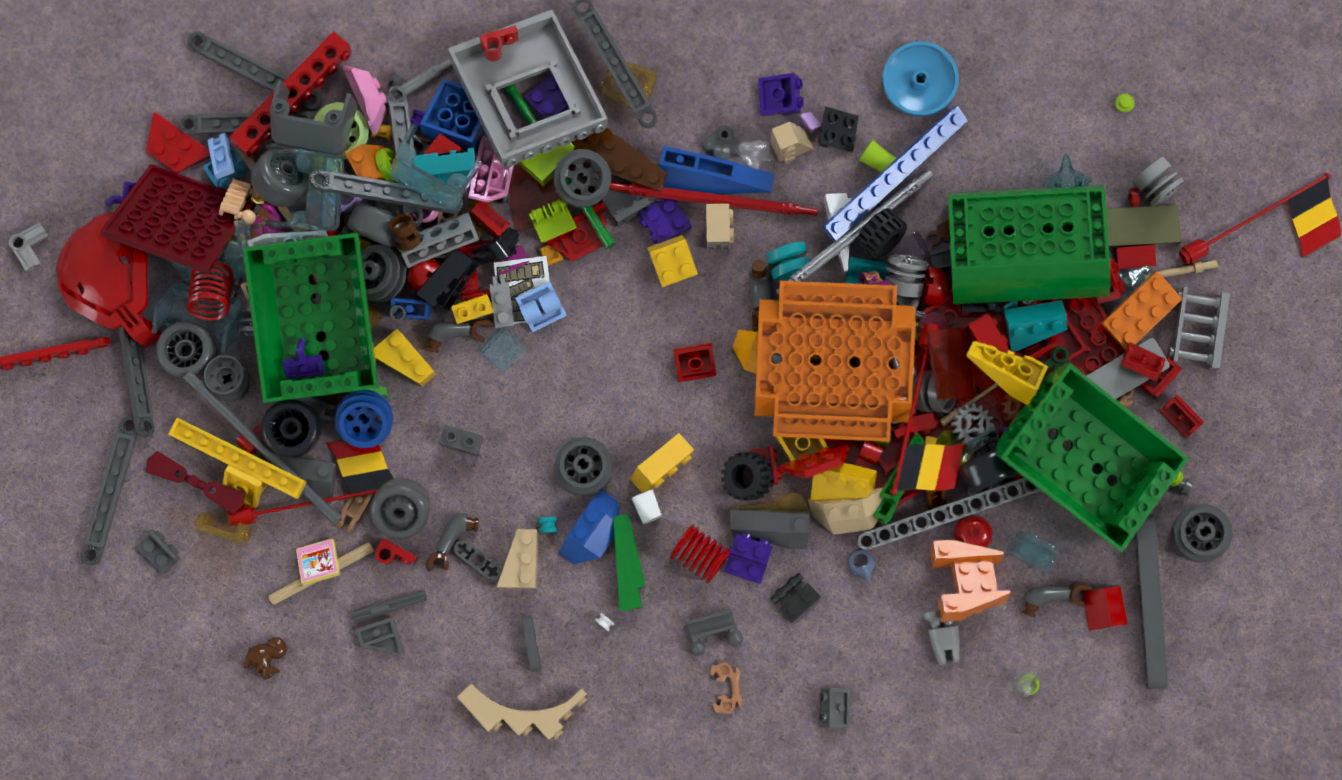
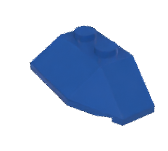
[558,490,620,564]

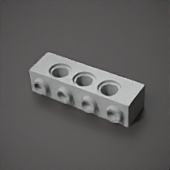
[400,213,479,268]

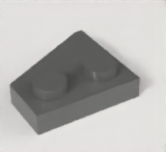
[356,617,405,654]

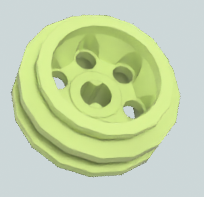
[313,102,369,160]

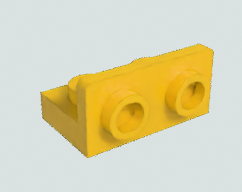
[452,294,493,324]

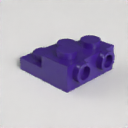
[758,73,804,117]
[524,74,570,119]
[639,199,692,244]
[724,532,773,584]

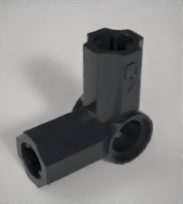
[473,227,520,265]

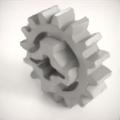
[951,403,994,446]

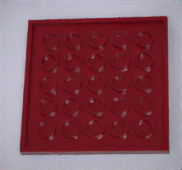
[100,164,255,274]

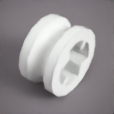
[595,613,614,631]

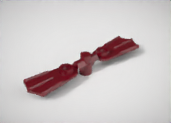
[146,451,246,514]

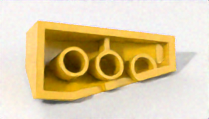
[966,341,1048,405]

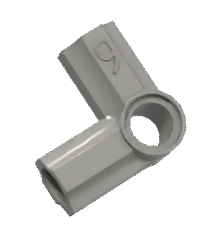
[9,222,49,272]

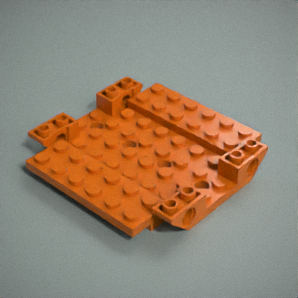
[754,281,915,442]

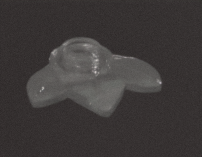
[738,139,774,170]
[1006,666,1040,696]

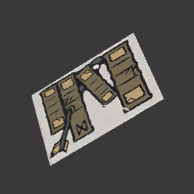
[494,256,550,324]

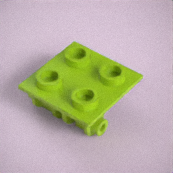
[529,198,577,243]

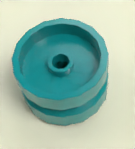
[765,241,811,282]

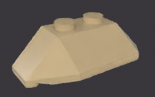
[808,488,883,535]

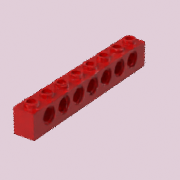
[229,31,352,158]

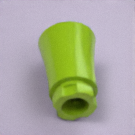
[859,139,896,172]

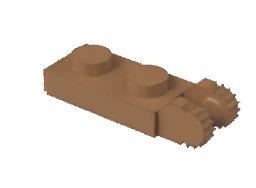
[336,493,375,534]

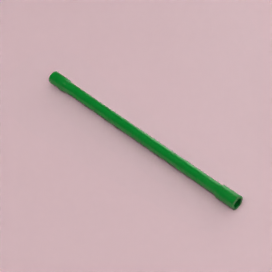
[504,84,615,249]

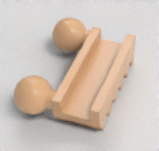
[219,179,260,225]

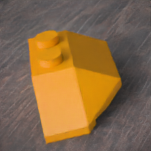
[732,329,758,374]

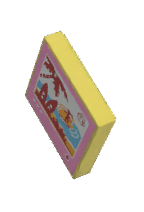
[296,538,340,585]

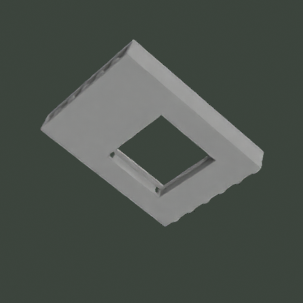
[448,10,608,168]

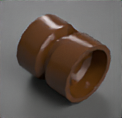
[389,214,421,251]

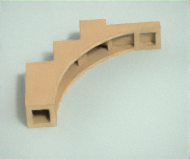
[457,684,588,740]

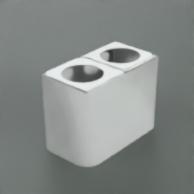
[632,490,661,524]

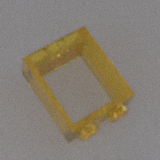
[600,61,658,105]

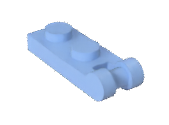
[208,133,235,179]

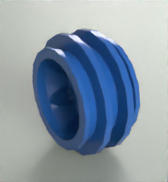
[334,390,393,448]

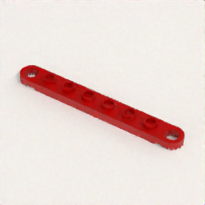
[0,337,111,370]

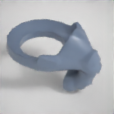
[849,550,875,581]

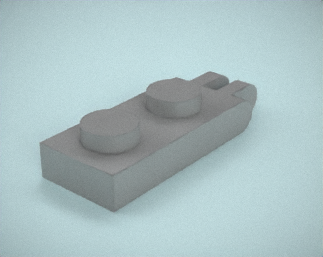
[490,275,515,328]

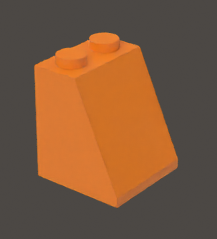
[345,144,386,181]

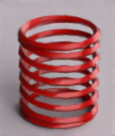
[187,261,234,320]
[670,524,731,584]

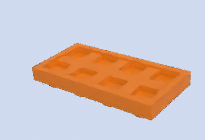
[1101,271,1182,351]

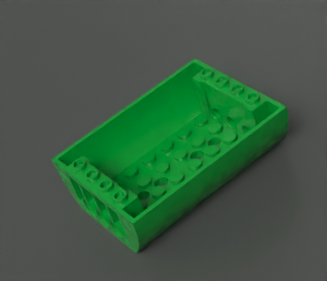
[948,184,1110,304]
[243,233,379,403]
[996,363,1189,552]

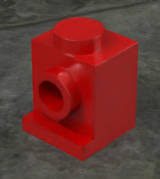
[912,412,939,437]

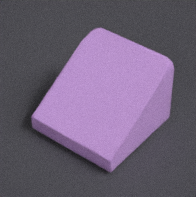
[800,112,821,134]

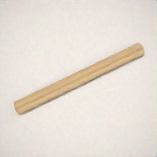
[268,542,374,605]

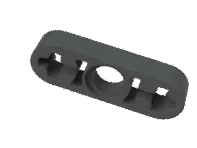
[454,540,502,581]
[522,615,542,672]

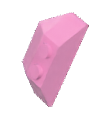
[342,65,387,135]
[468,136,513,202]

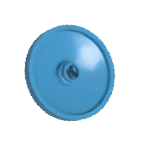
[882,41,959,117]

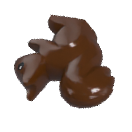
[244,637,287,680]

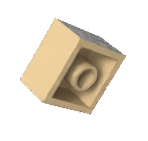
[706,204,734,249]

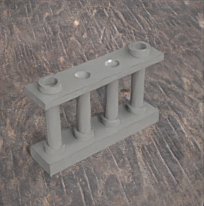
[1168,286,1230,371]

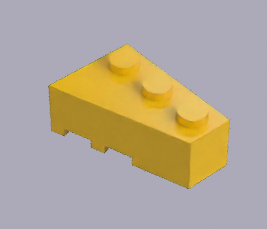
[374,329,437,387]
[630,433,694,493]
[810,463,877,501]

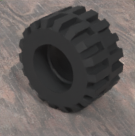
[857,208,907,259]
[721,452,775,501]

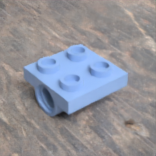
[516,281,567,332]

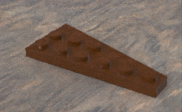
[571,127,668,192]

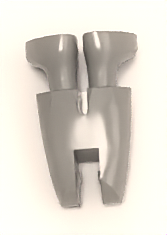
[922,611,960,665]

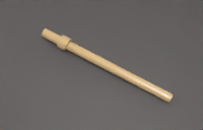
[1110,260,1218,288]

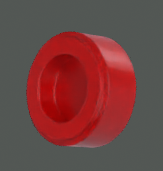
[1128,188,1140,207]

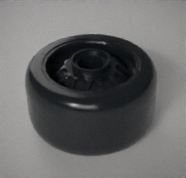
[261,399,321,458]
[958,449,1018,496]

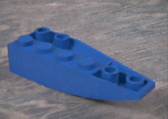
[659,146,775,194]

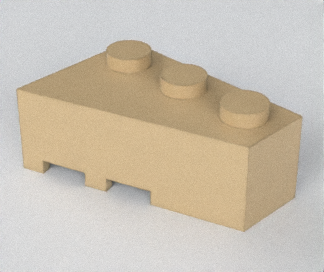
[771,122,814,163]

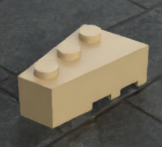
[497,529,538,589]

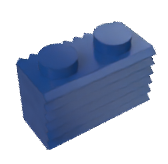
[390,298,432,321]

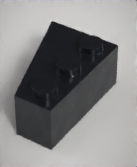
[417,249,480,310]

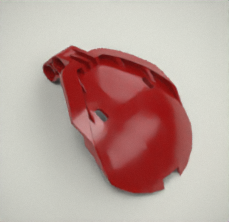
[56,213,161,348]

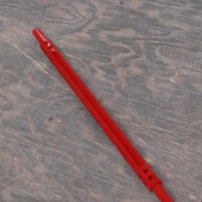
[610,182,818,216]

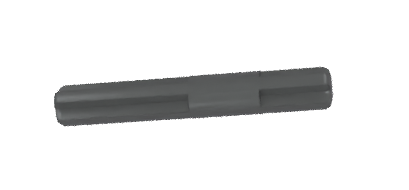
[352,591,427,622]

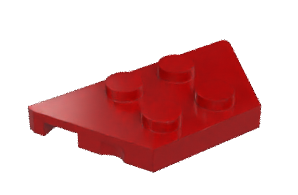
[146,112,211,173]
[544,202,606,262]
[777,442,850,478]

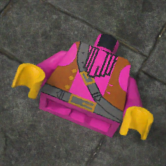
[230,197,285,248]

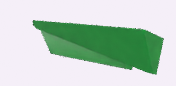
[873,433,924,526]
[613,513,646,611]

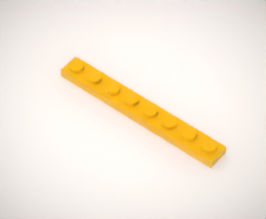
[168,418,307,499]

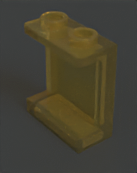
[195,511,253,547]

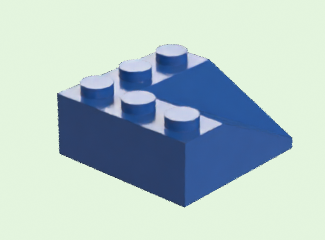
[420,79,485,153]

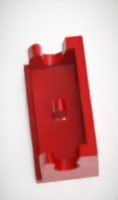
[469,201,510,239]
[1114,245,1156,269]
[1120,342,1165,382]
[1139,357,1182,399]
[1159,394,1204,438]

